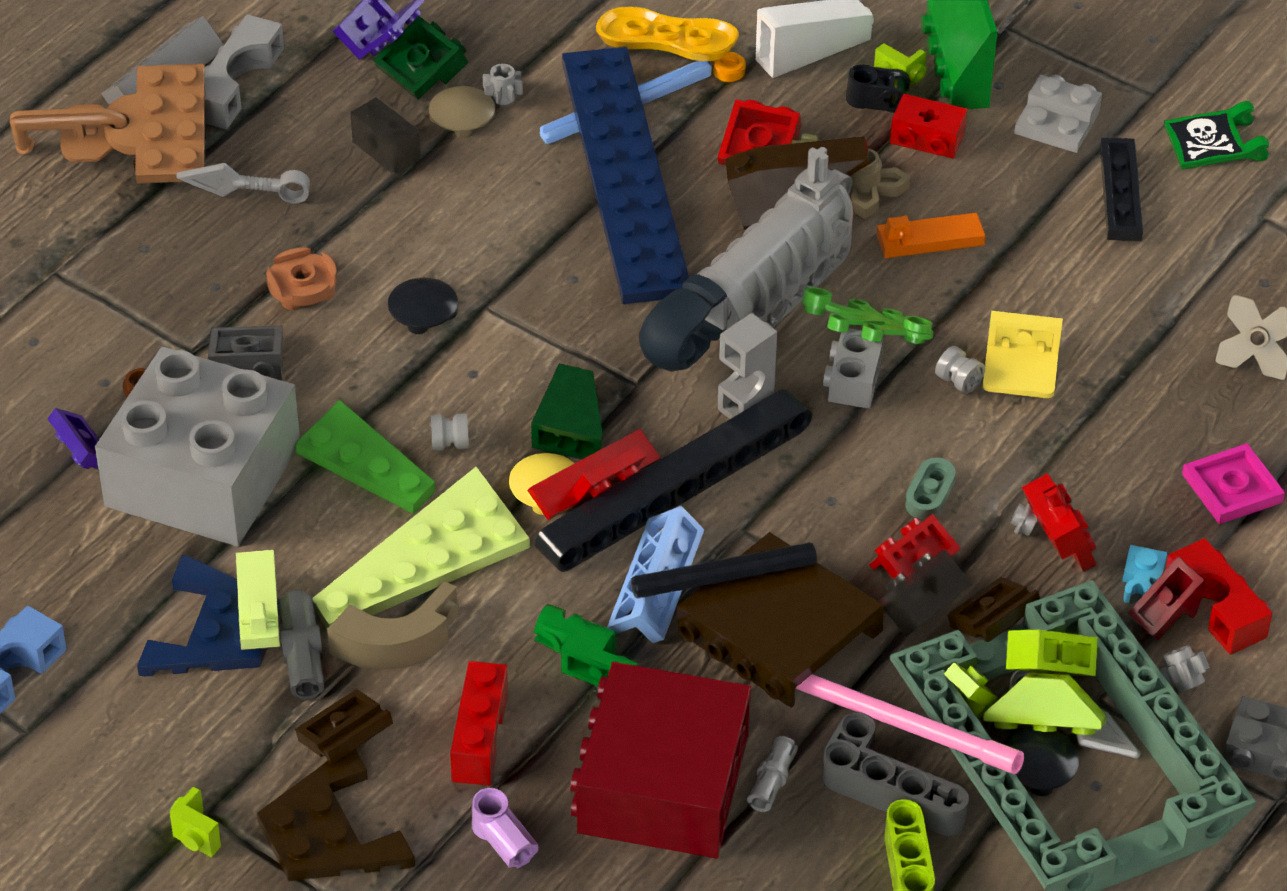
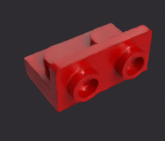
[869,514,961,593]

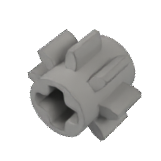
[483,64,523,105]
[1159,645,1210,692]

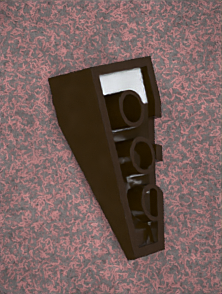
[725,136,870,230]

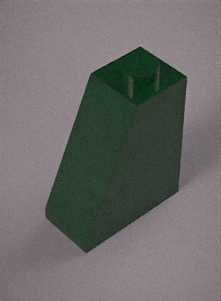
[531,363,603,460]

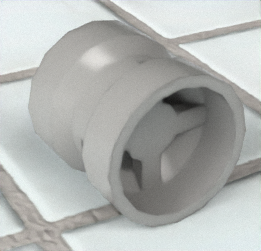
[935,346,985,394]
[431,413,469,451]

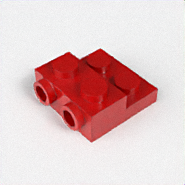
[717,99,802,165]

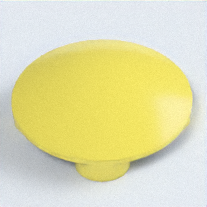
[509,453,575,515]

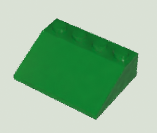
[921,0,998,109]

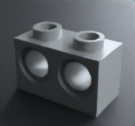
[823,328,885,409]

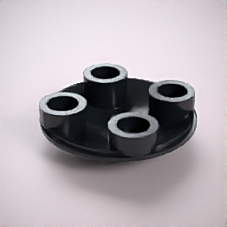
[388,277,458,334]
[1003,727,1079,796]

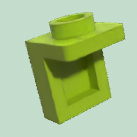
[874,43,927,87]
[944,662,998,720]
[170,787,221,858]

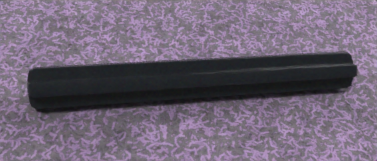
[631,542,817,599]

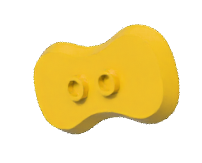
[596,7,739,61]

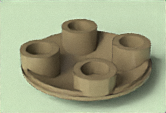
[429,86,495,138]

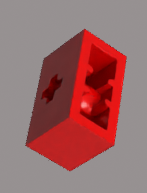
[890,94,968,159]

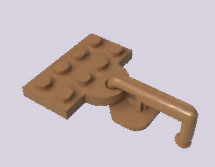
[9,64,205,183]

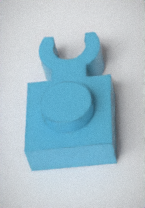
[1122,545,1167,603]

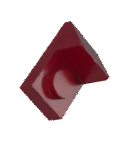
[1128,556,1206,640]

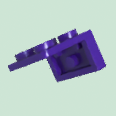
[333,0,425,59]

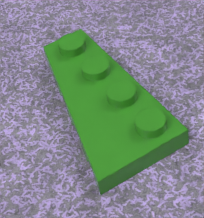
[295,400,435,514]

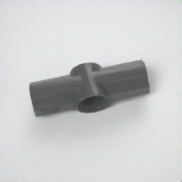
[279,590,324,701]

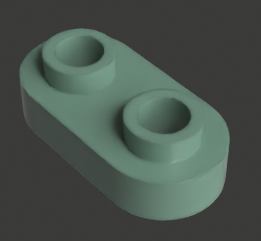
[905,458,956,520]

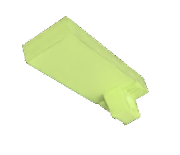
[236,550,280,650]

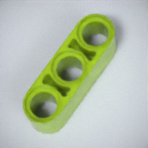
[884,799,935,891]

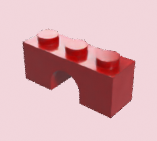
[1165,538,1273,655]
[450,661,508,786]

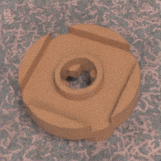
[266,248,337,310]

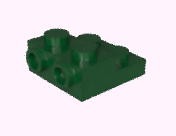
[373,16,469,100]

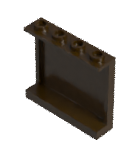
[677,532,883,708]

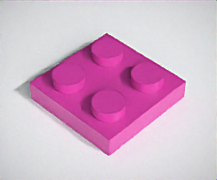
[1182,443,1285,524]

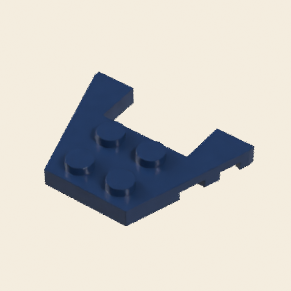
[137,555,280,677]

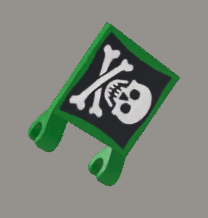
[1164,101,1269,170]

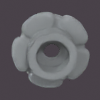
[1010,502,1037,536]

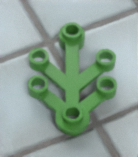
[802,287,934,344]

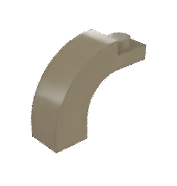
[327,581,459,670]

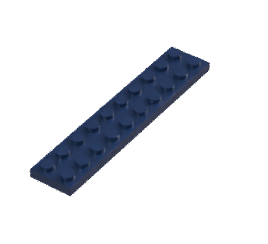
[562,47,689,304]

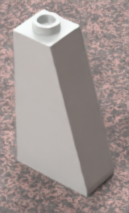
[755,0,874,78]

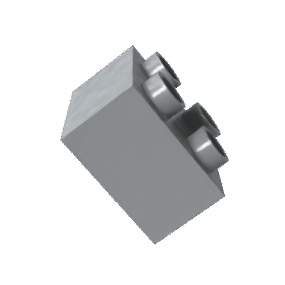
[95,346,300,546]

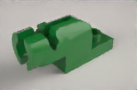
[533,604,638,686]

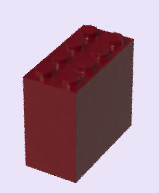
[570,662,751,859]

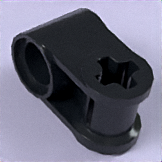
[846,64,911,113]

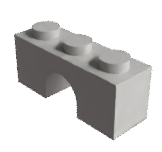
[718,313,777,419]

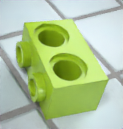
[1006,629,1098,677]

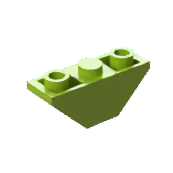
[984,671,1107,735]

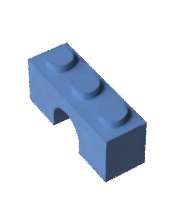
[0,605,67,714]

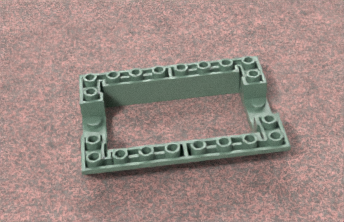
[890,580,1256,891]

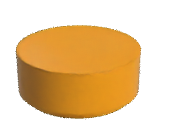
[713,52,746,82]

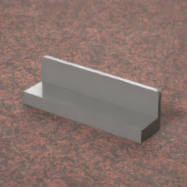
[101,16,224,104]

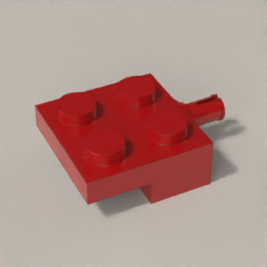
[1021,473,1097,572]

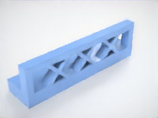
[607,506,704,643]

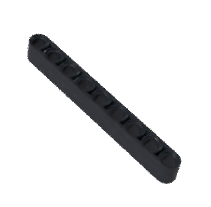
[535,389,812,572]

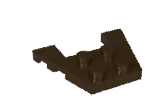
[257,749,415,881]

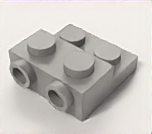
[1014,74,1102,153]

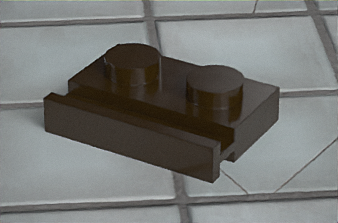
[947,577,1040,642]
[295,689,393,764]

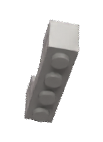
[205,14,284,129]

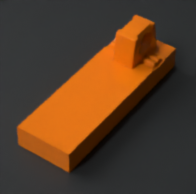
[876,212,985,258]

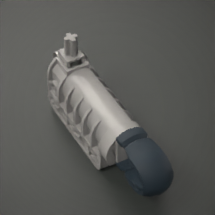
[639,147,853,372]

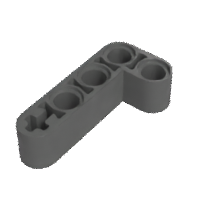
[822,712,969,836]

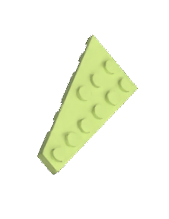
[312,467,530,629]

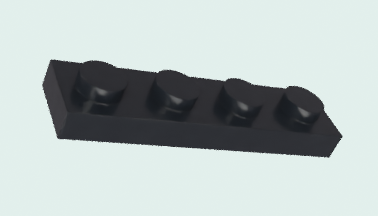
[1100,138,1143,241]

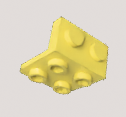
[983,311,1063,398]

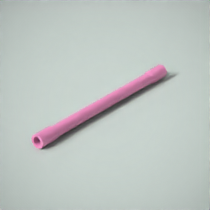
[795,674,1024,774]

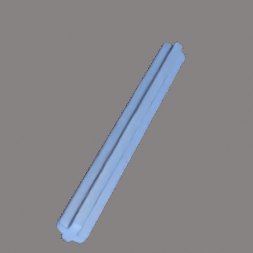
[540,61,712,144]

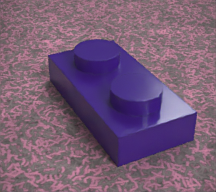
[48,408,99,469]

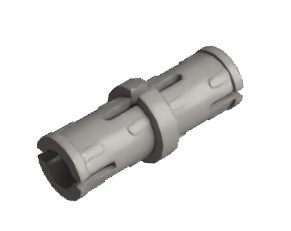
[747,736,798,812]

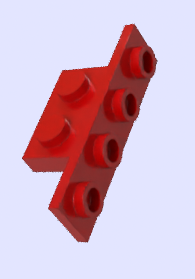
[527,429,661,520]

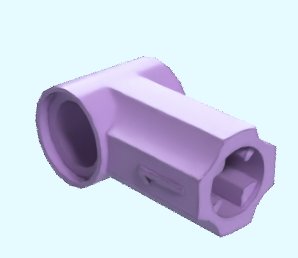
[472,788,538,869]

